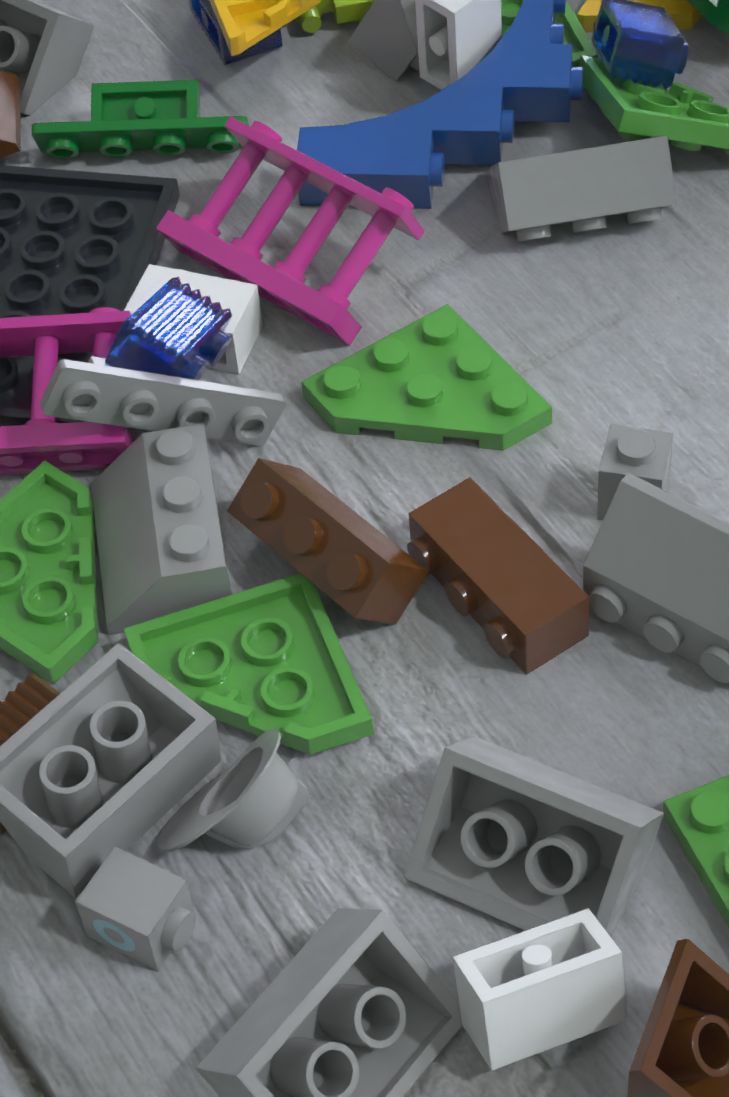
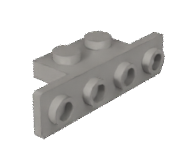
[40,356,286,446]

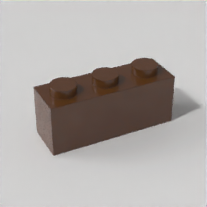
[227,458,429,624]
[407,477,589,675]

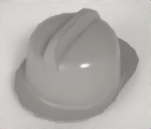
[157,728,310,852]

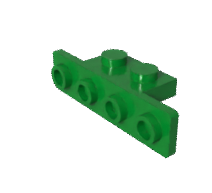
[32,80,250,159]

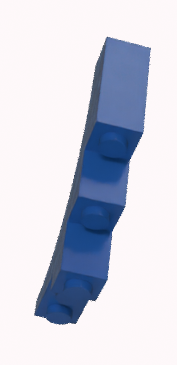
[297,0,583,209]

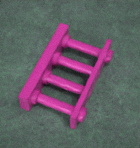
[156,116,425,346]
[0,307,141,475]

